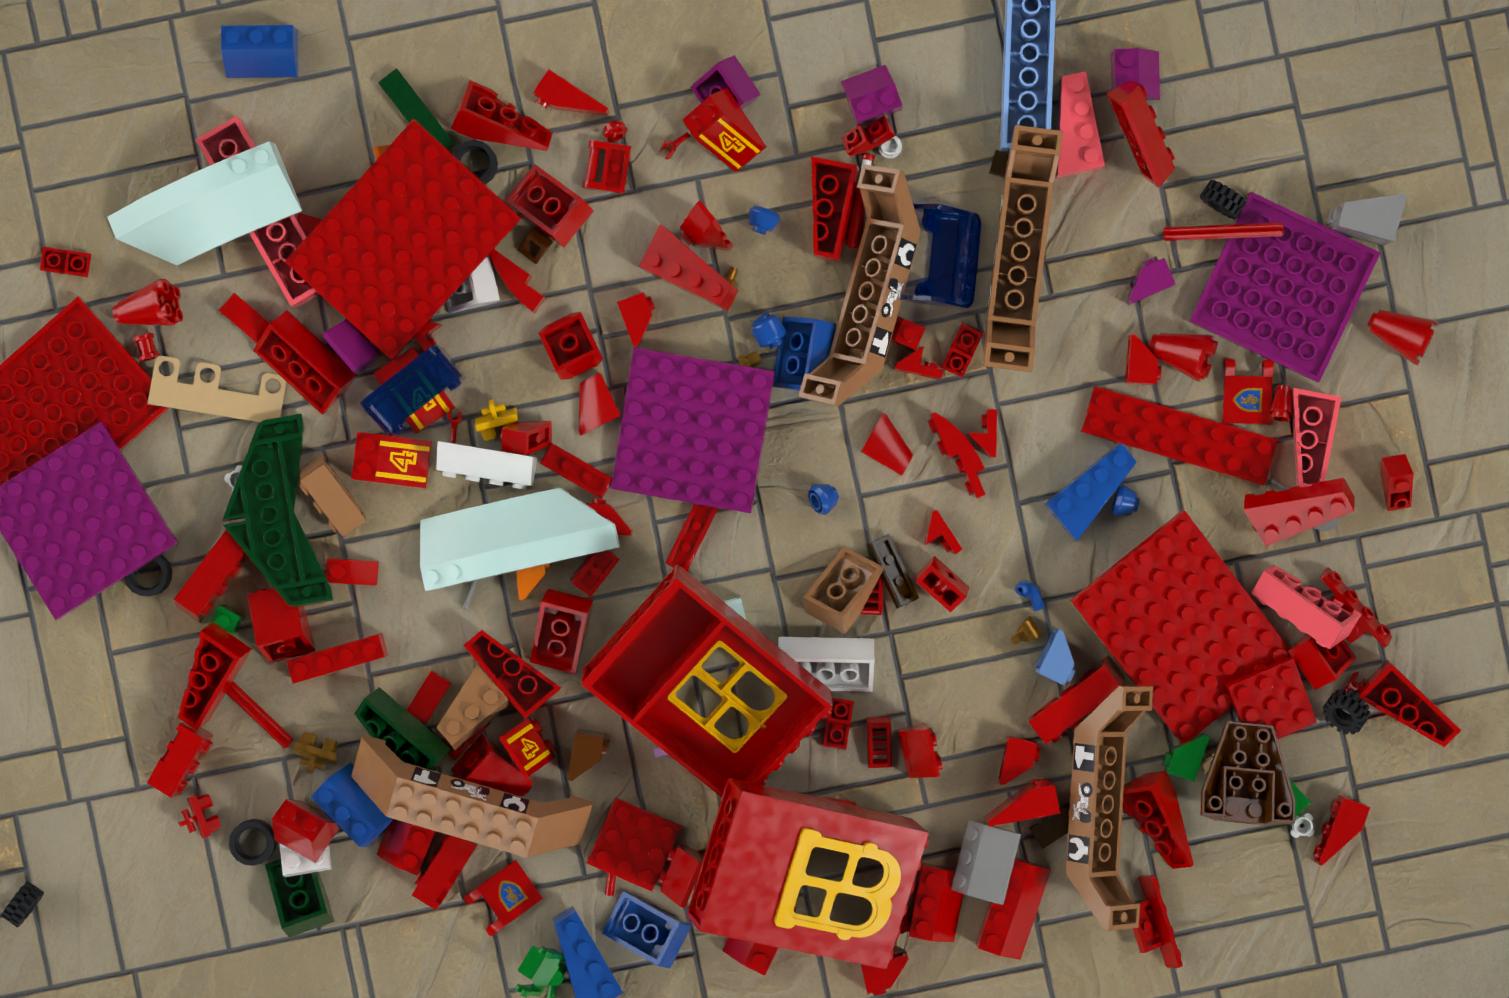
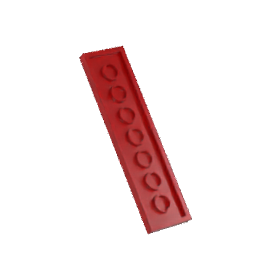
[1081,386,1278,486]

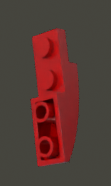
[927,412,986,498]

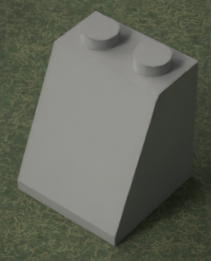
[1327,193,1407,246]

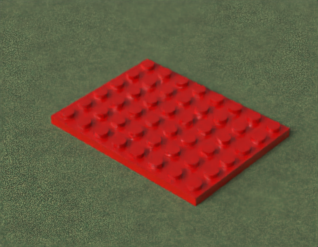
[285,119,522,360]
[0,296,169,486]
[1070,510,1292,744]

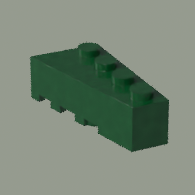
[354,687,451,771]

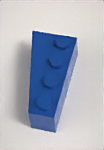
[1044,443,1137,541]

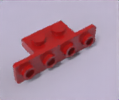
[1320,567,1392,648]
[1133,875,1183,968]

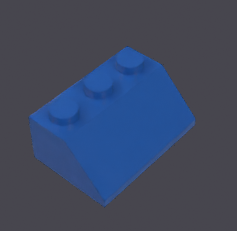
[221,25,298,78]
[773,316,836,391]
[311,763,394,847]

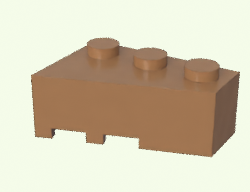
[299,453,366,537]
[437,664,511,750]

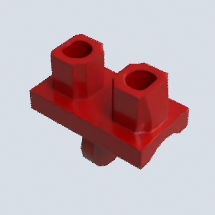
[178,794,221,838]

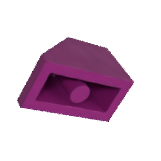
[1127,256,1176,305]

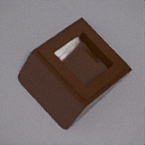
[518,228,554,264]

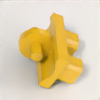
[475,399,518,441]

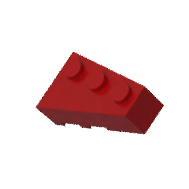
[147,722,213,798]
[412,834,478,910]

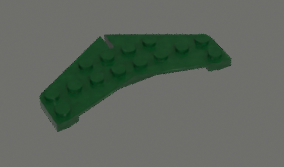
[222,414,333,607]

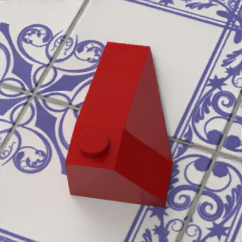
[450,80,553,151]
[680,201,733,250]

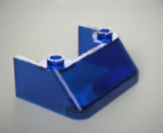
[900,204,982,308]
[360,344,467,436]

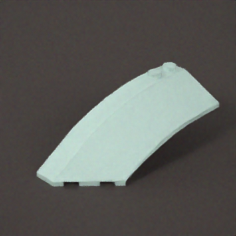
[107,141,302,266]
[420,488,620,591]

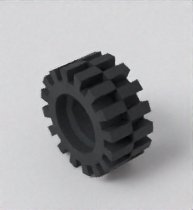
[1199,180,1247,219]
[1322,689,1371,735]
[1,881,44,927]

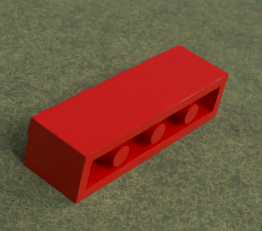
[286,633,389,684]

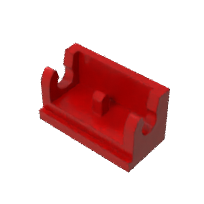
[570,550,620,597]

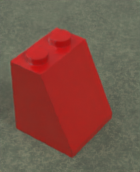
[248,588,316,663]
[451,734,534,797]
[272,799,340,863]

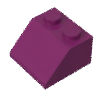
[1111,48,1160,100]
[690,55,761,110]
[841,65,903,126]
[322,319,382,374]

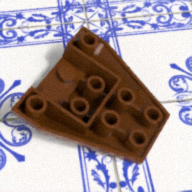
[1200,721,1295,825]

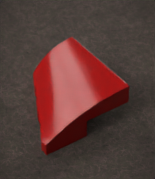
[579,373,621,436]
[861,413,913,476]

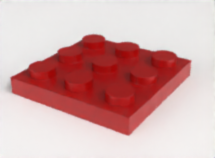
[1225,656,1317,739]
[586,797,681,892]

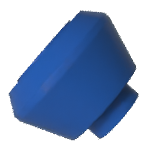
[749,206,780,235]
[808,484,839,515]
[1112,485,1140,517]

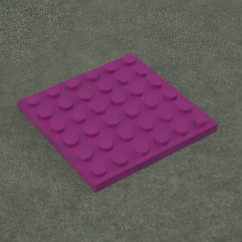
[1188,192,1380,383]
[611,348,775,513]
[0,422,179,620]

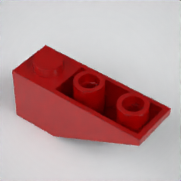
[1313,795,1371,866]

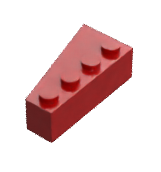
[174,522,249,623]

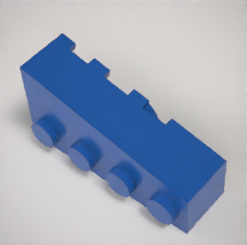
[552,906,623,998]

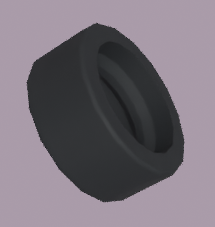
[453,140,498,185]
[124,554,172,597]
[229,819,277,866]

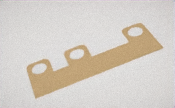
[148,356,286,422]

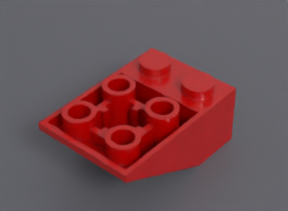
[897,723,943,778]

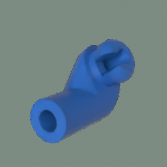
[1015,581,1045,611]

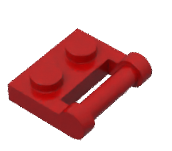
[582,140,631,194]

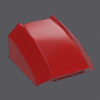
[538,312,603,380]

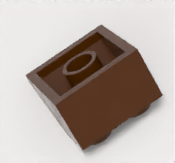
[567,729,610,781]

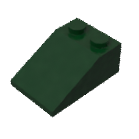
[265,859,335,938]

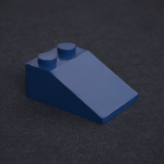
[602,891,691,969]

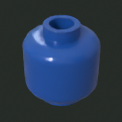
[751,312,786,349]

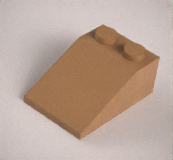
[803,546,884,634]

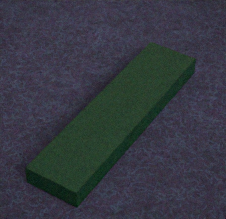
[378,68,455,150]

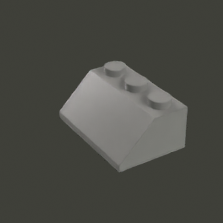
[951,820,1021,905]

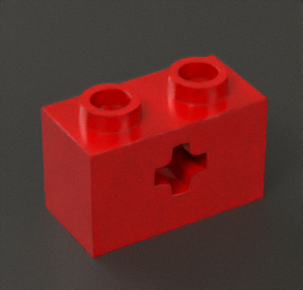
[915,556,970,613]

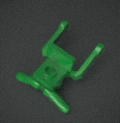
[514,945,567,998]

